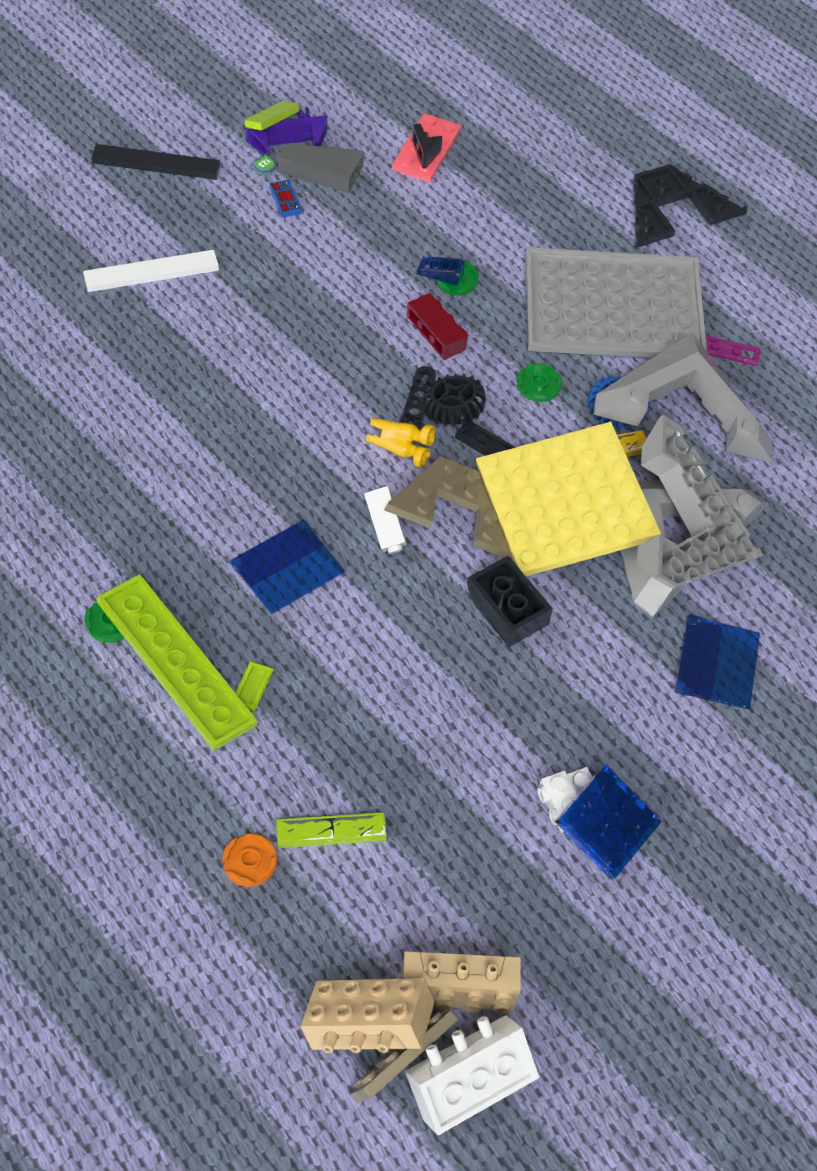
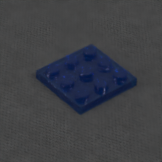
[555,764,662,880]

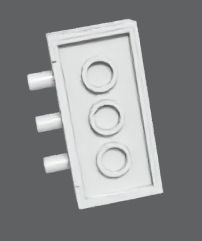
[405,1015,539,1135]

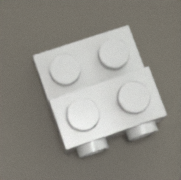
[537,767,610,833]

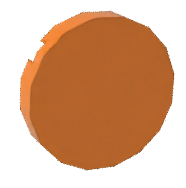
[222,833,277,887]

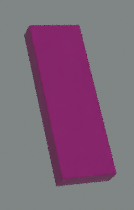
[705,335,761,366]

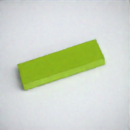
[245,101,300,131]

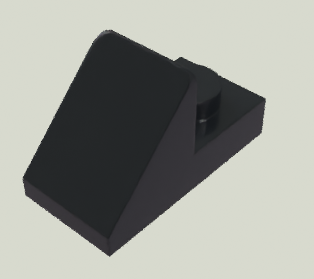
[412,123,443,169]

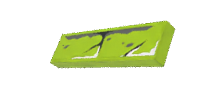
[276,812,387,848]

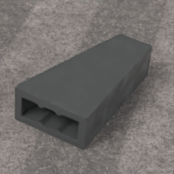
[276,143,364,193]

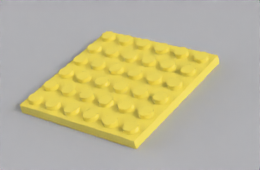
[476,422,661,576]

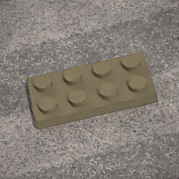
[350,1011,458,1103]

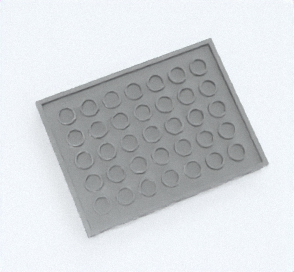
[526,247,707,358]

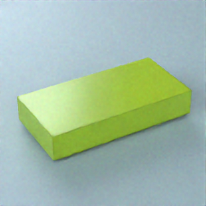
[235,661,274,713]

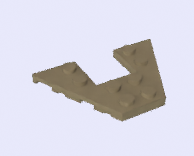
[384,456,514,562]

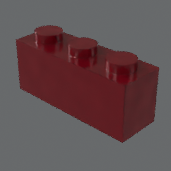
[407,293,468,360]

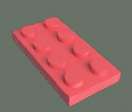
[392,113,462,183]

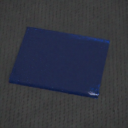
[230,520,345,615]
[675,614,760,710]

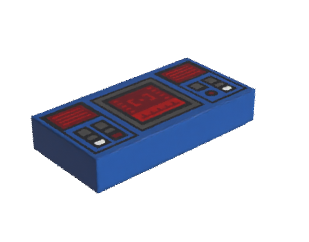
[269,180,302,218]

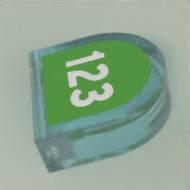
[251,153,276,176]

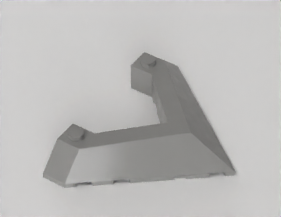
[594,332,772,462]
[637,415,763,589]
[620,480,769,618]

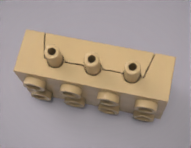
[401,951,521,1014]
[300,978,434,1053]

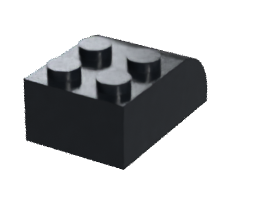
[467,556,553,647]

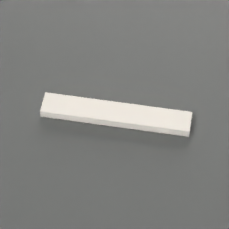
[83,250,219,292]

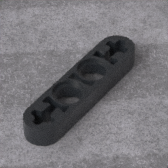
[400,366,436,430]

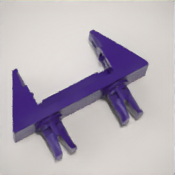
[246,106,328,158]

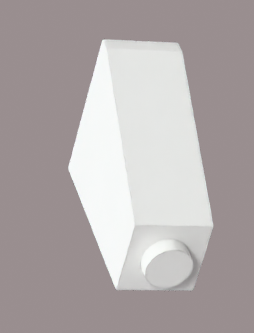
[364,486,407,554]

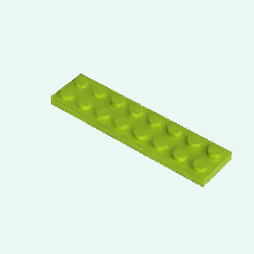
[97,574,258,751]

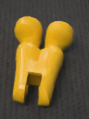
[365,418,435,469]

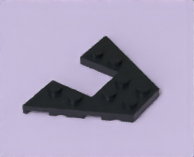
[633,164,748,248]

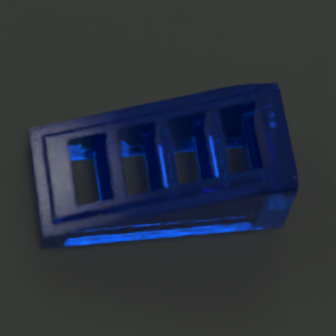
[416,256,466,286]

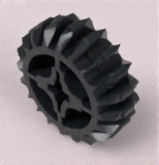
[424,373,486,427]

